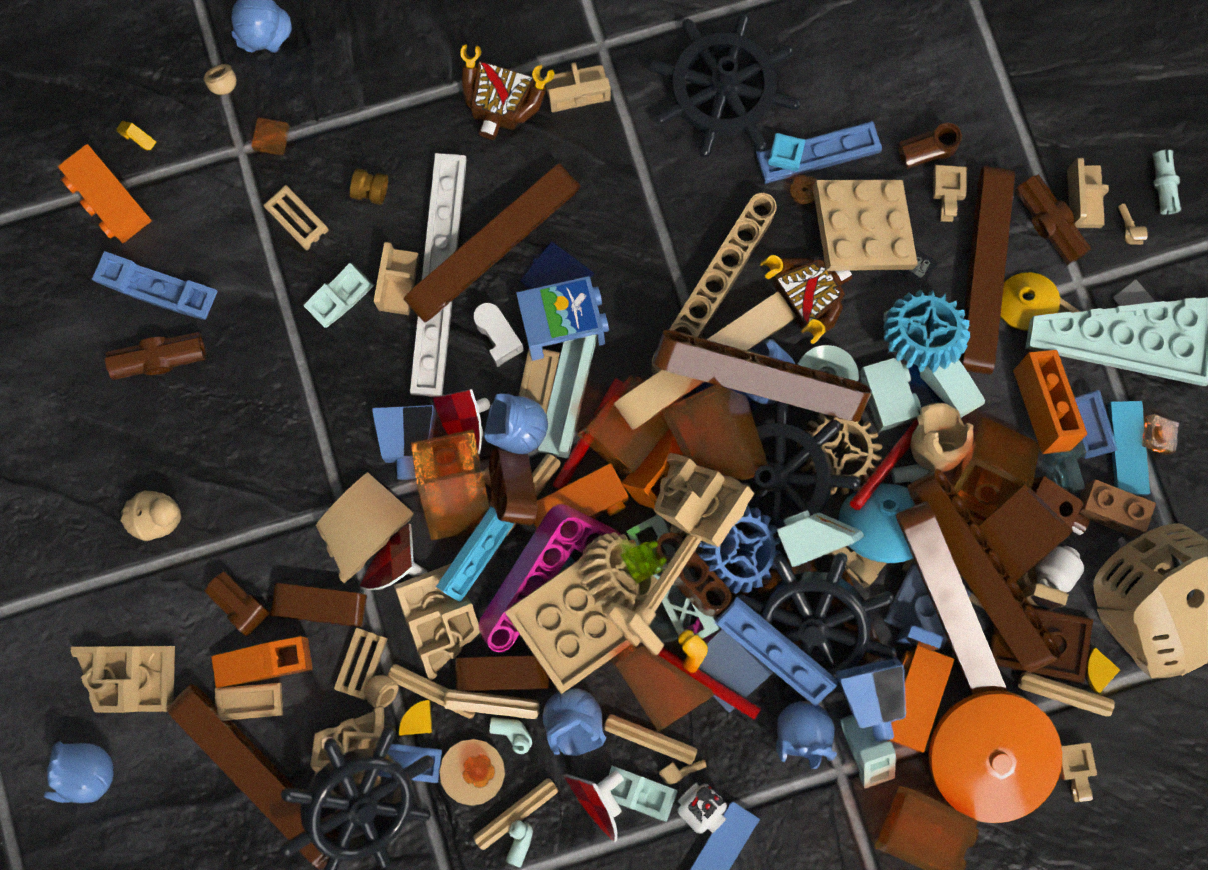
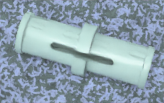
[1152,150,1181,215]

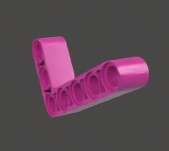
[478,504,621,652]

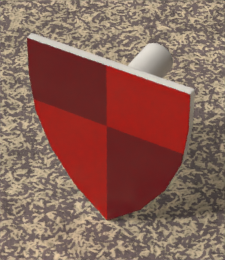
[433,389,490,463]
[359,523,427,590]
[564,770,623,843]

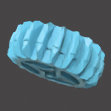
[883,289,970,373]

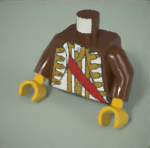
[460,44,554,140]
[760,255,852,344]

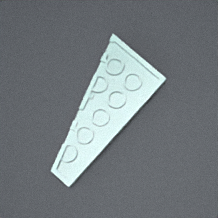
[1025,297,1208,386]

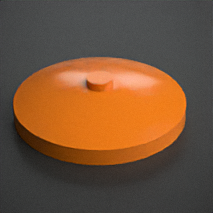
[929,691,1062,823]

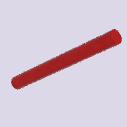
[552,378,625,490]
[849,419,919,511]
[644,646,761,719]

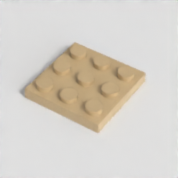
[813,180,918,271]
[504,560,631,694]

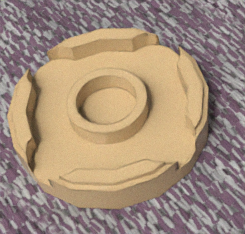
[440,739,505,806]

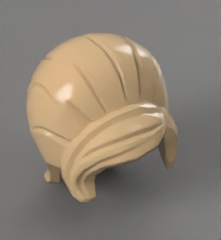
[911,403,973,472]

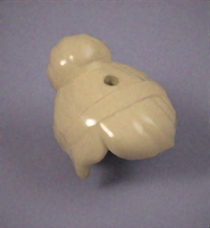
[120,490,181,541]

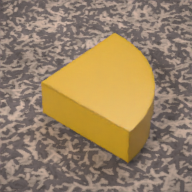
[116,121,156,150]
[1086,648,1120,694]
[399,700,433,736]

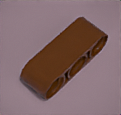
[489,447,538,526]
[652,532,731,617]
[270,583,367,627]
[455,656,550,691]

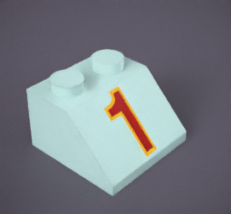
[777,510,864,567]

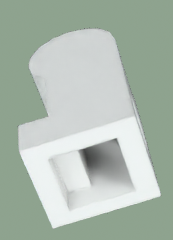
[474,303,524,367]

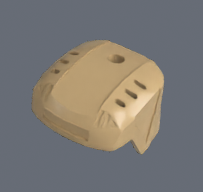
[1094,523,1208,678]

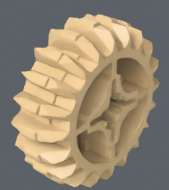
[796,413,882,495]
[579,532,657,614]

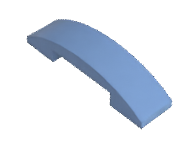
[92,251,218,320]

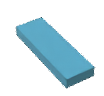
[1108,401,1150,496]
[436,506,514,602]

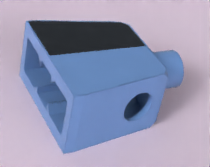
[373,405,436,480]
[836,657,906,742]

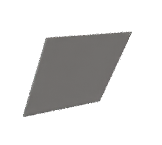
[1113,279,1156,306]

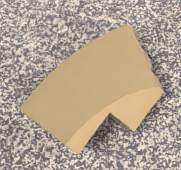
[654,452,754,547]
[316,472,414,583]
[393,563,480,681]
[71,646,175,713]
[311,707,384,808]

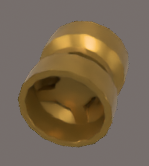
[350,168,388,205]

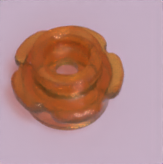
[790,175,816,204]
[462,755,495,788]

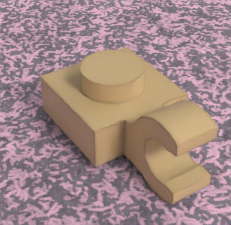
[933,165,966,222]
[1060,742,1097,802]

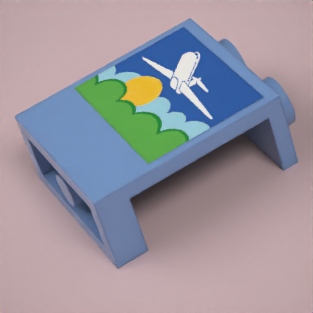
[516,276,609,361]

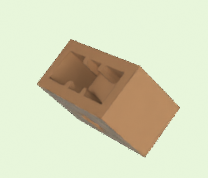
[1079,479,1156,537]

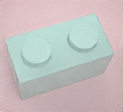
[859,357,921,432]

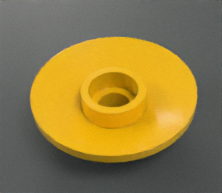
[1000,272,1060,331]

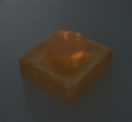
[251,118,290,156]
[1142,414,1179,455]

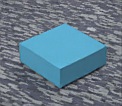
[768,133,806,172]

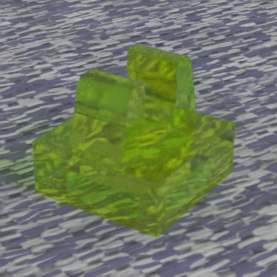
[621,541,667,584]

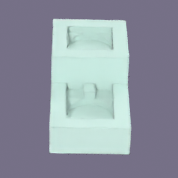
[303,263,374,328]
[609,766,678,822]

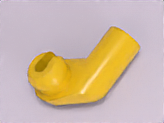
[678,629,708,673]

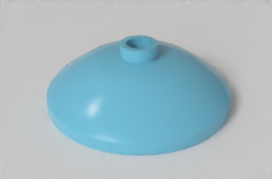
[838,483,915,563]

